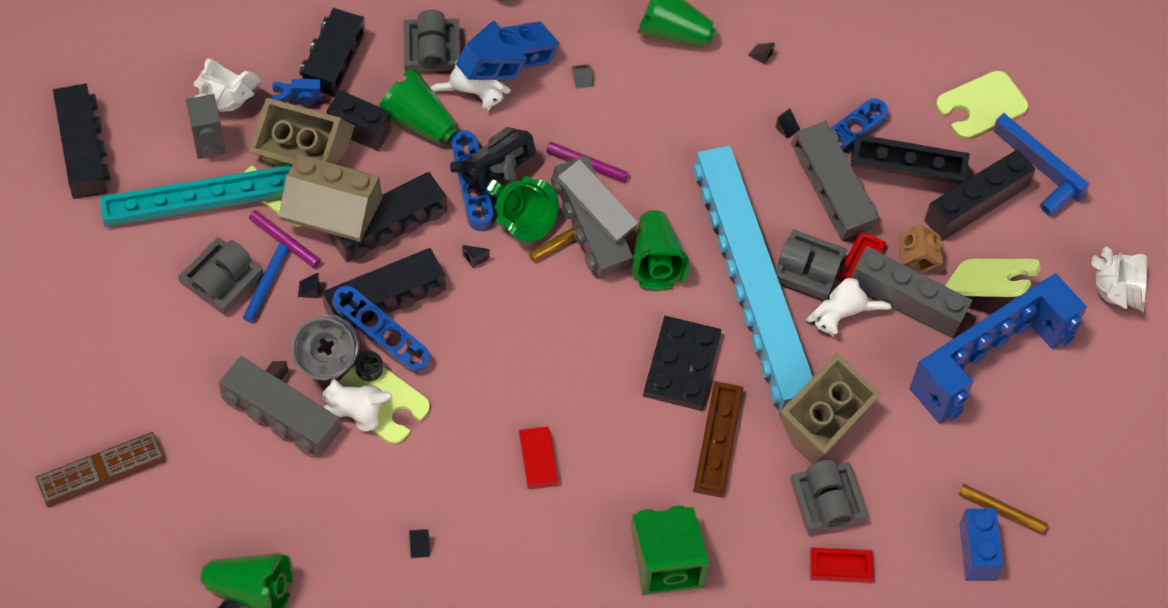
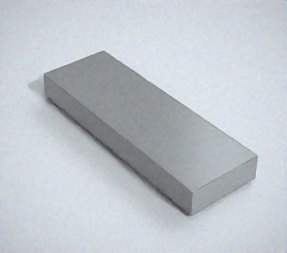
[557,159,638,244]

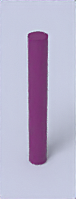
[546,141,629,182]
[249,210,321,268]

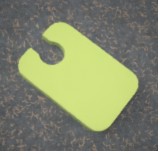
[936,71,1028,140]
[945,259,1041,297]
[339,362,430,445]

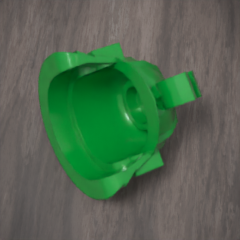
[486,176,559,242]

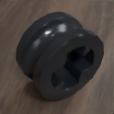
[356,351,383,381]

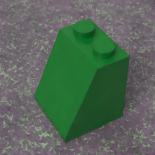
[631,505,709,595]

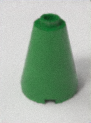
[637,0,717,47]
[379,68,457,144]
[631,210,690,291]
[201,553,293,608]

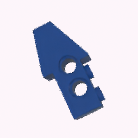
[456,21,560,80]

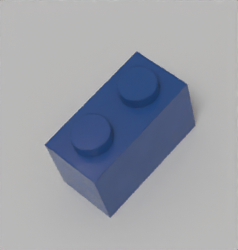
[959,508,1003,581]

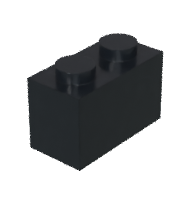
[326,90,391,151]

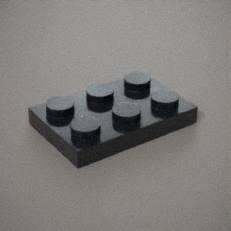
[643,315,722,411]

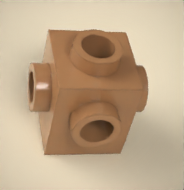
[899,224,943,274]

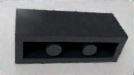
[299,8,365,98]

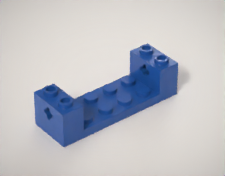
[909,273,1087,424]

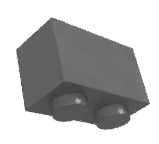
[186,94,226,159]

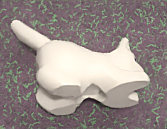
[430,60,511,111]
[806,278,892,337]
[323,379,392,432]

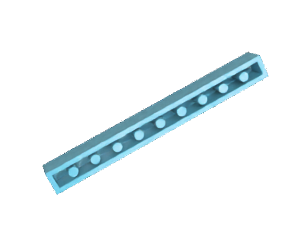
[692,145,813,411]

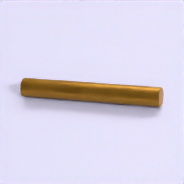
[529,227,575,262]
[959,483,1048,534]

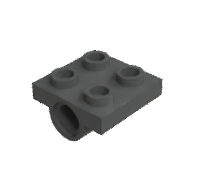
[403,9,460,72]
[775,229,847,300]
[178,237,263,314]
[790,460,868,534]

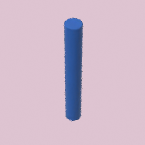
[243,244,289,323]

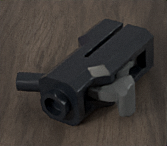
[450,127,537,188]

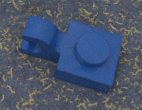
[271,79,322,106]

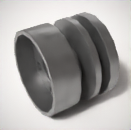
[291,314,360,380]

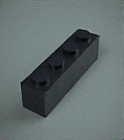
[53,83,111,199]
[850,134,970,184]
[924,149,1036,241]
[329,171,447,262]
[322,248,446,329]

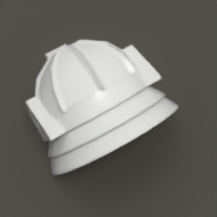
[194,58,262,112]
[1091,246,1147,312]

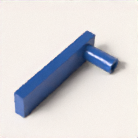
[994,113,1089,217]

